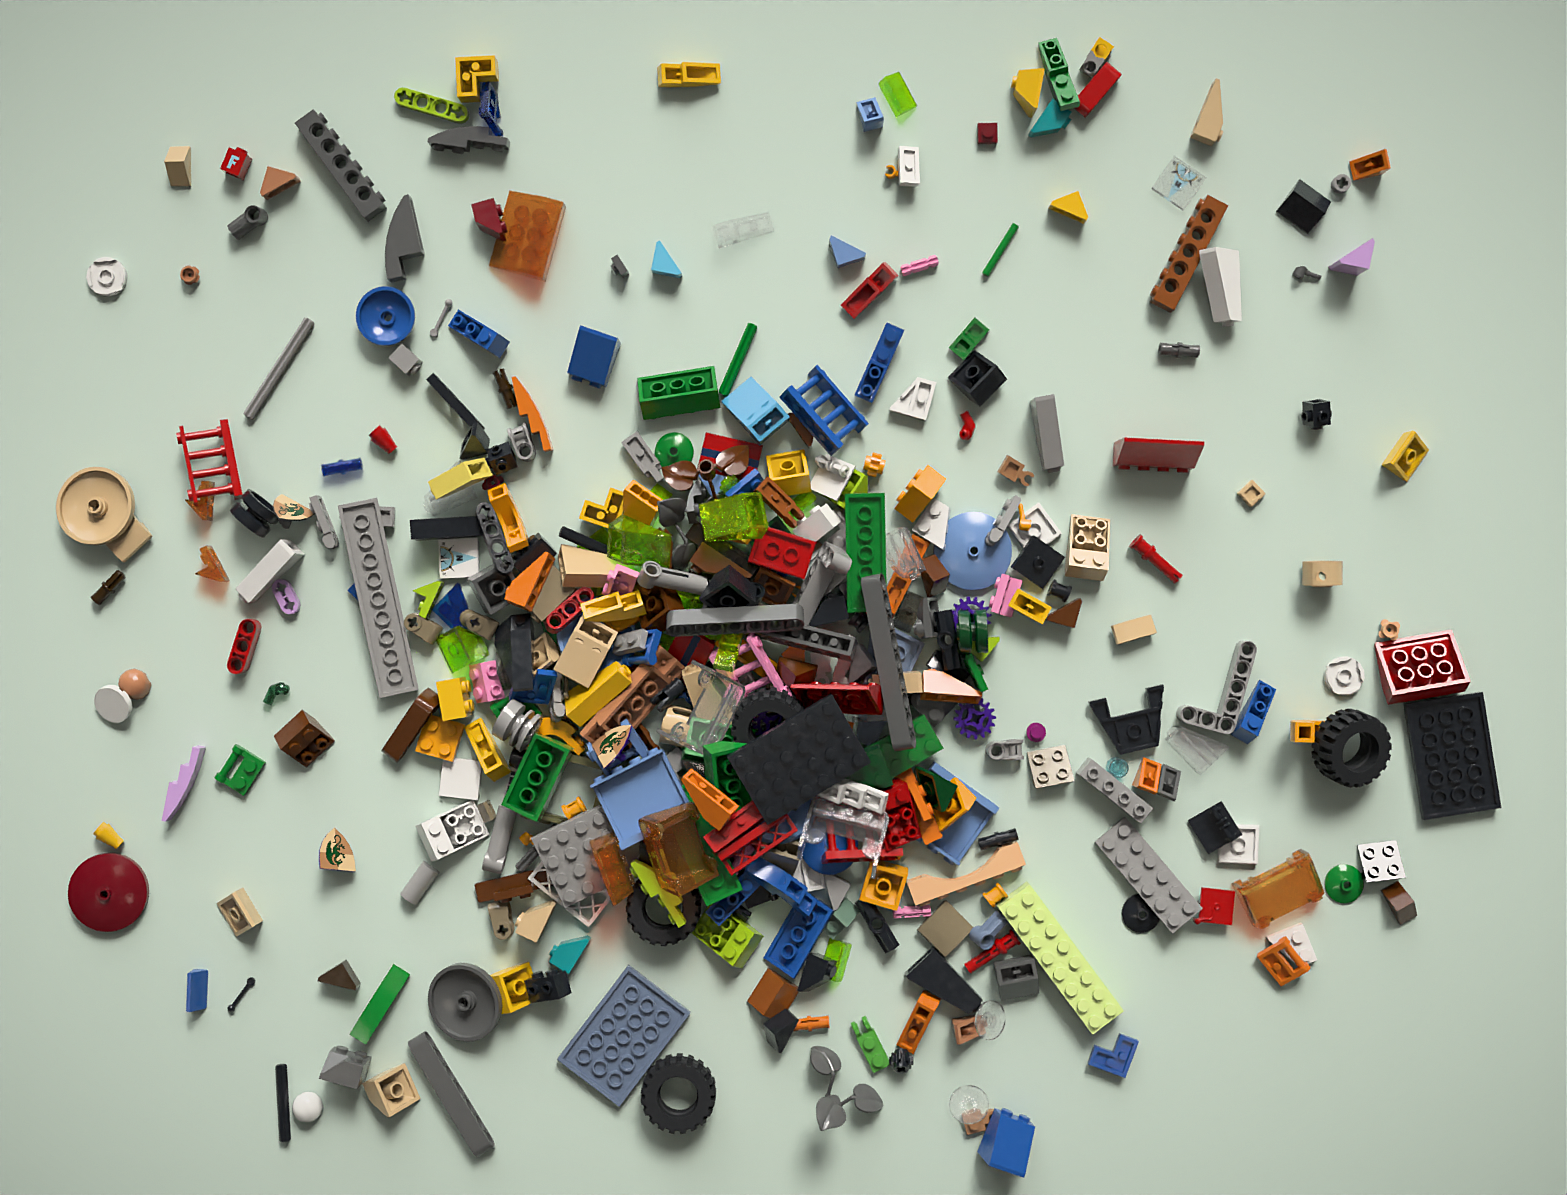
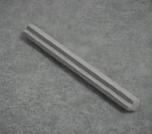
[244,317,314,419]

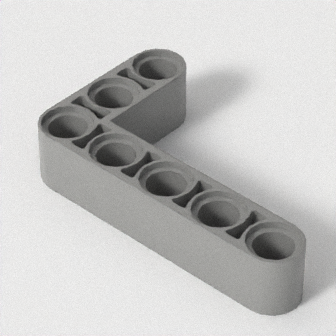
[793,542,852,625]
[1176,641,1257,734]

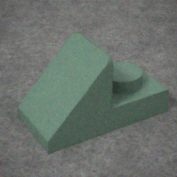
[823,897,860,939]

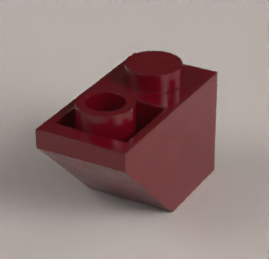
[471,198,508,242]

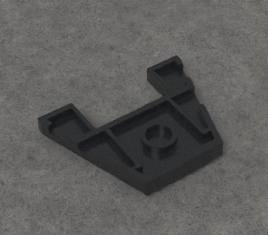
[1088,684,1164,755]

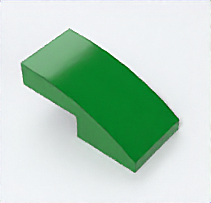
[949,317,990,360]

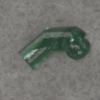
[263,682,290,705]

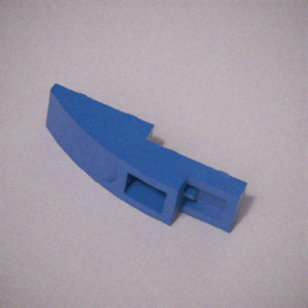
[855,322,904,403]
[744,855,817,917]

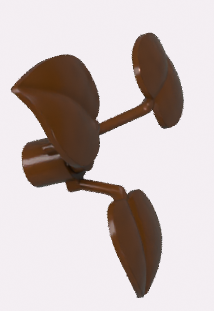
[662,445,749,530]

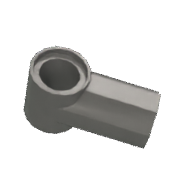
[227,205,268,240]

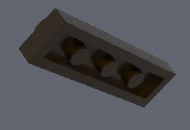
[685,521,759,579]

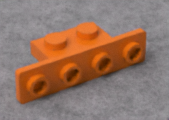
[894,768,943,845]

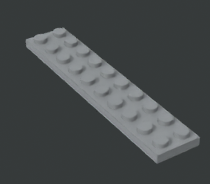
[338,498,419,698]

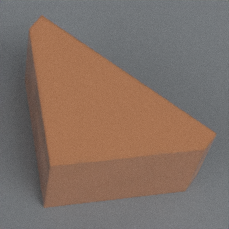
[260,166,301,200]
[951,1014,985,1045]

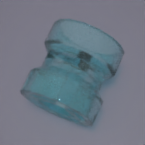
[1106,757,1129,778]

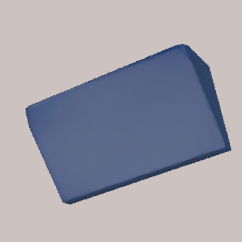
[186,969,208,1012]

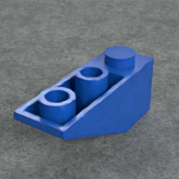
[448,309,510,358]
[1231,680,1276,744]
[705,872,760,926]

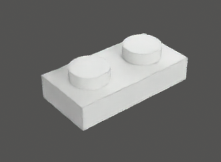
[898,146,920,187]

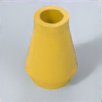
[93,822,124,849]

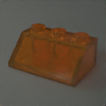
[590,832,635,906]

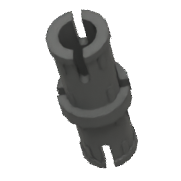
[1158,342,1200,358]

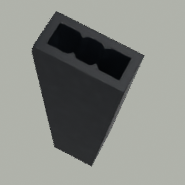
[410,516,491,541]
[905,946,983,1014]

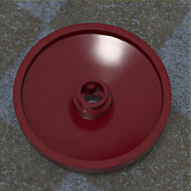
[68,853,149,932]

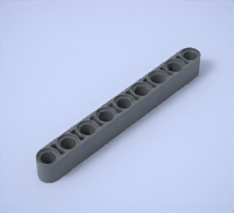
[861,573,916,751]

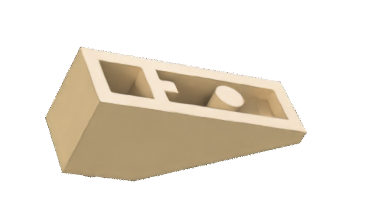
[1190,78,1223,146]

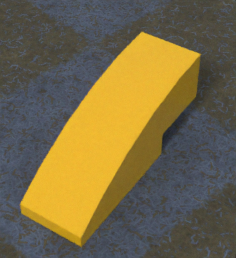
[657,62,721,87]
[580,590,647,622]

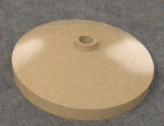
[56,467,135,545]

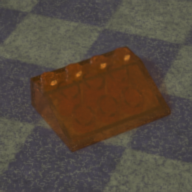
[489,191,566,282]

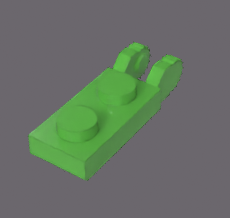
[851,1016,889,1073]

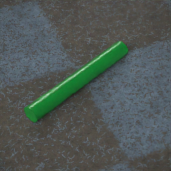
[982,223,1019,277]

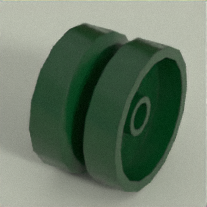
[956,609,988,654]

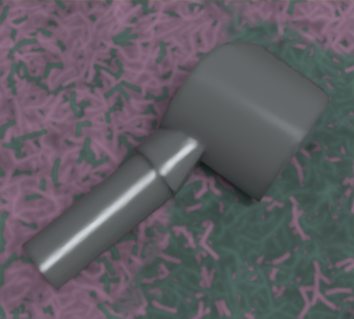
[1292,266,1322,280]

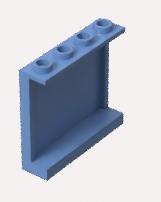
[590,747,695,850]
[916,761,999,866]

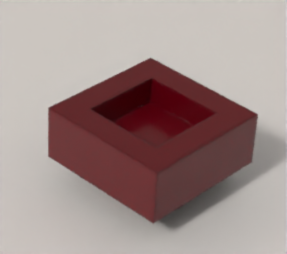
[977,123,998,144]

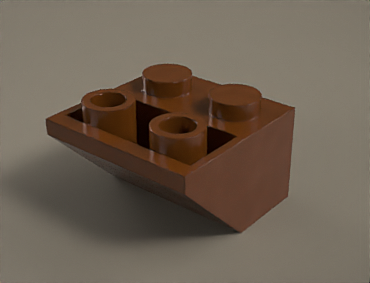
[274,710,335,767]

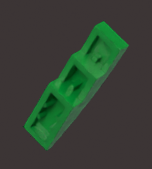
[349,964,410,1045]

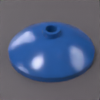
[356,286,415,346]
[800,818,858,875]

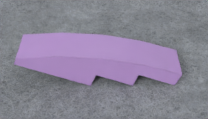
[162,745,206,822]

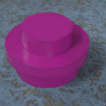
[1026,723,1046,742]

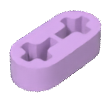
[272,579,300,614]

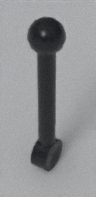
[227,977,255,1012]

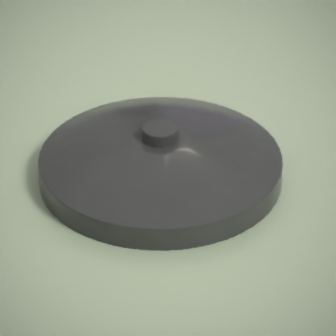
[428,963,502,1042]

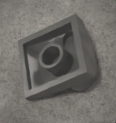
[913,597,939,639]
[908,693,958,727]

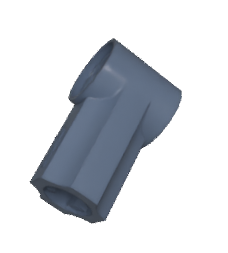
[969,911,1008,950]

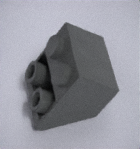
[993,955,1039,1001]

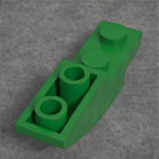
[1038,38,1080,111]

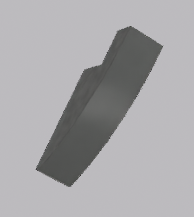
[385,194,425,283]

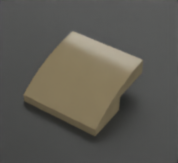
[917,900,973,957]

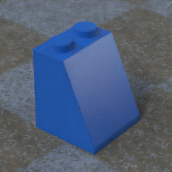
[567,325,621,389]
[977,1108,1035,1178]

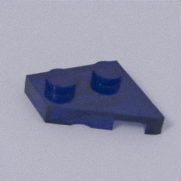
[479,81,503,137]
[432,582,472,637]

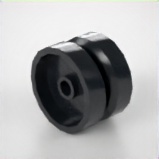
[230,489,279,538]

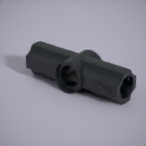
[934,609,962,670]
[855,899,900,954]

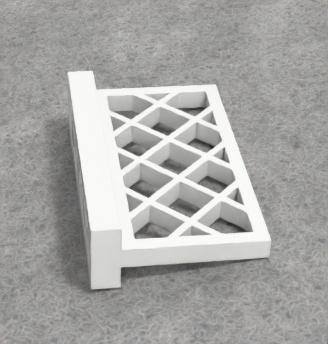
[528,861,619,927]

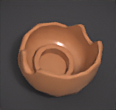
[118,669,151,700]

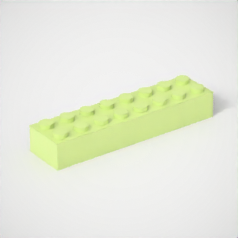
[996,881,1124,1035]

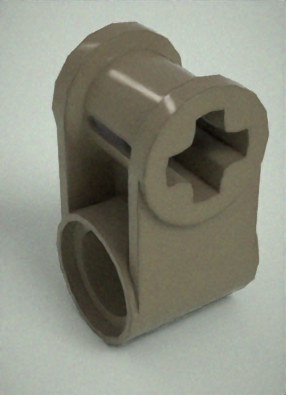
[460,609,500,641]
[404,613,444,645]
[488,901,515,939]

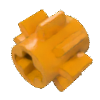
[863,452,886,477]

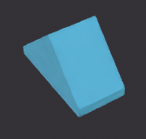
[651,240,682,278]

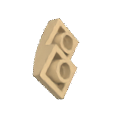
[1111,615,1157,645]

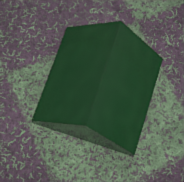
[915,766,958,812]

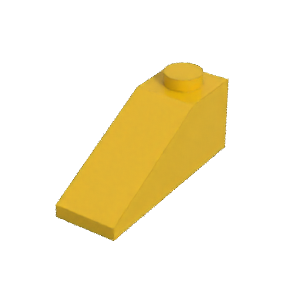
[464,718,511,782]

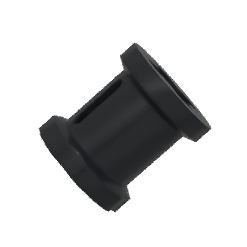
[1047,579,1072,602]

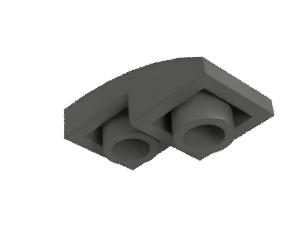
[686,480,707,524]

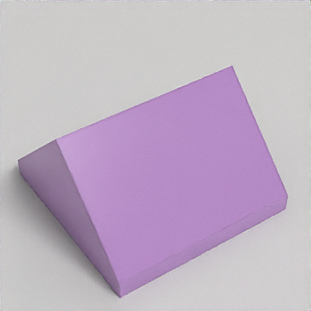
[1329,238,1375,276]

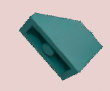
[1028,98,1072,138]
[549,935,591,974]

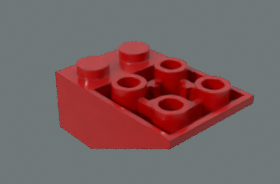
[867,778,922,851]

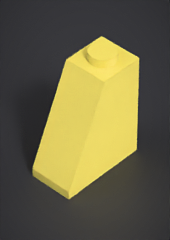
[428,458,492,500]

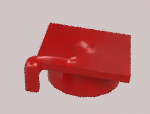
[1193,887,1235,925]

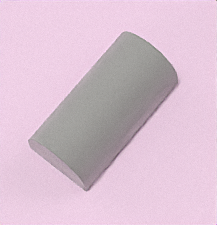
[400,861,439,905]

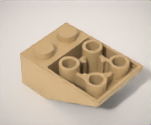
[1065,514,1110,581]
[553,615,618,688]

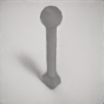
[430,299,452,337]

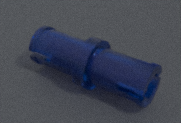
[321,457,363,477]

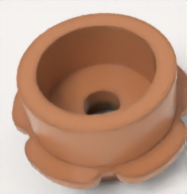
[180,265,200,285]

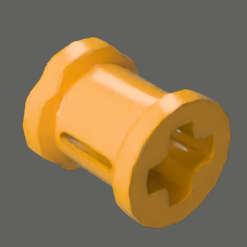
[561,796,587,820]
[983,882,1008,908]

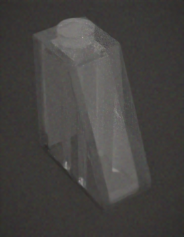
[423,461,477,516]
[886,527,926,580]
[1165,726,1229,775]

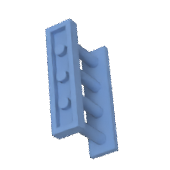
[586,719,649,777]

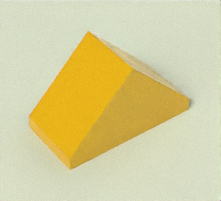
[1048,191,1088,224]
[1008,588,1052,624]

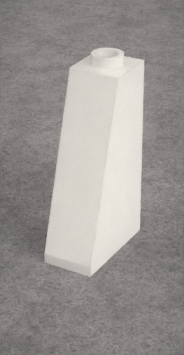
[1199,247,1242,327]
[236,539,305,603]

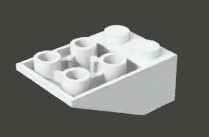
[415,800,490,862]

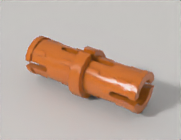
[794,1015,830,1032]

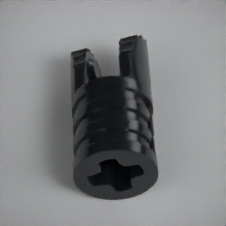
[650,677,687,712]

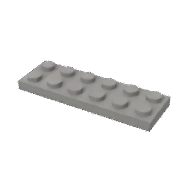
[1095,817,1203,934]

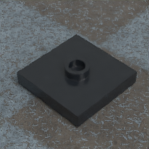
[1011,535,1065,589]

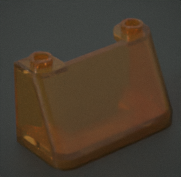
[638,802,719,897]
[1231,849,1325,929]

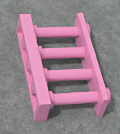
[709,633,792,721]

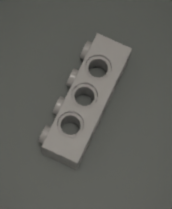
[1076,757,1153,823]

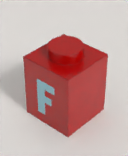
[220,147,252,181]

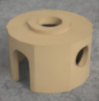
[1302,561,1343,587]
[659,705,692,748]

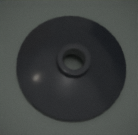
[1122,894,1160,933]

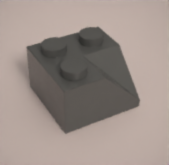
[467,560,515,615]
[319,1046,372,1089]

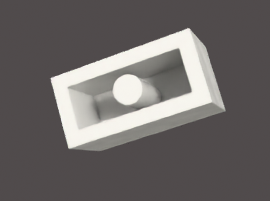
[792,503,841,542]

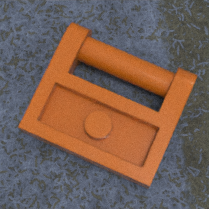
[1257,936,1311,986]

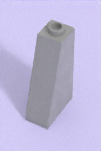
[1030,394,1064,473]

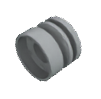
[492,699,543,752]

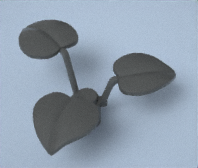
[657,494,728,571]
[810,1046,883,1131]

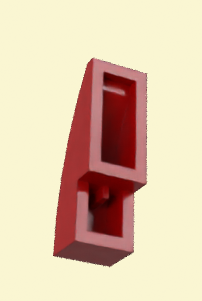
[841,262,899,319]

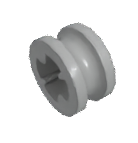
[1331,174,1351,194]

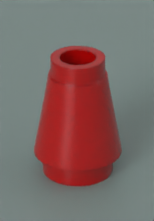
[368,425,398,454]

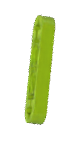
[394,87,469,124]

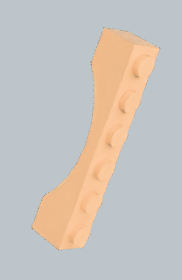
[906,841,1026,906]

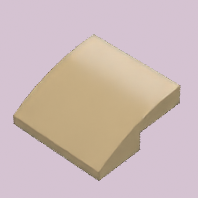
[106,515,153,563]

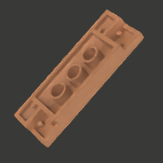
[580,645,685,744]

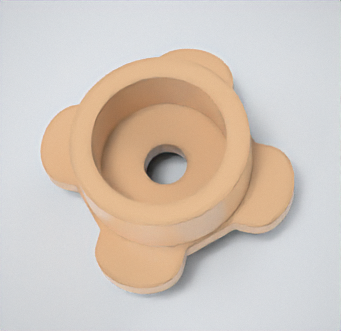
[1378,619,1400,641]

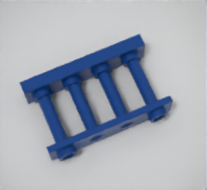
[780,365,869,456]

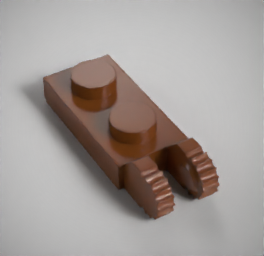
[754,476,805,528]

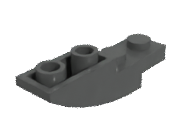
[428,126,510,154]

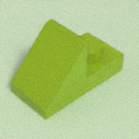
[412,581,445,618]

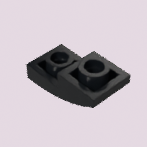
[926,650,970,683]

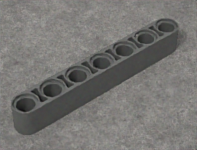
[666,604,804,637]
[408,1031,495,1157]

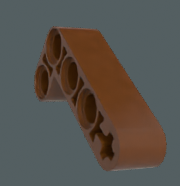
[381,687,440,763]

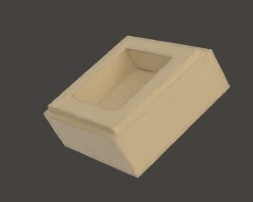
[1237,480,1266,507]

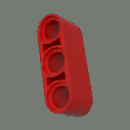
[1074,62,1122,118]
[545,587,594,634]
[227,619,262,674]

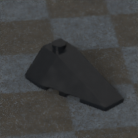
[495,613,534,692]

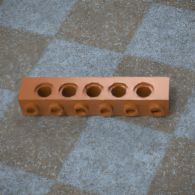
[1150,195,1229,313]

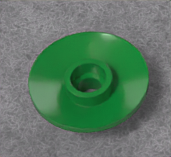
[655,432,694,467]
[1324,864,1364,903]

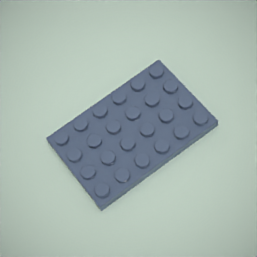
[557,964,691,1106]

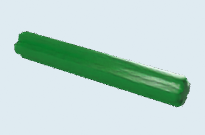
[719,323,757,396]

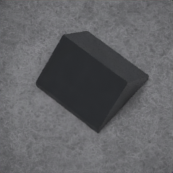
[1276,179,1331,234]

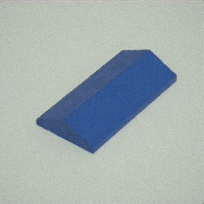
[763,896,834,979]

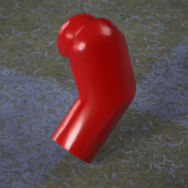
[959,411,976,440]

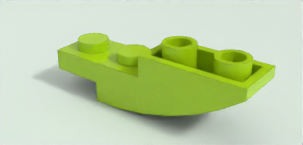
[630,859,687,928]

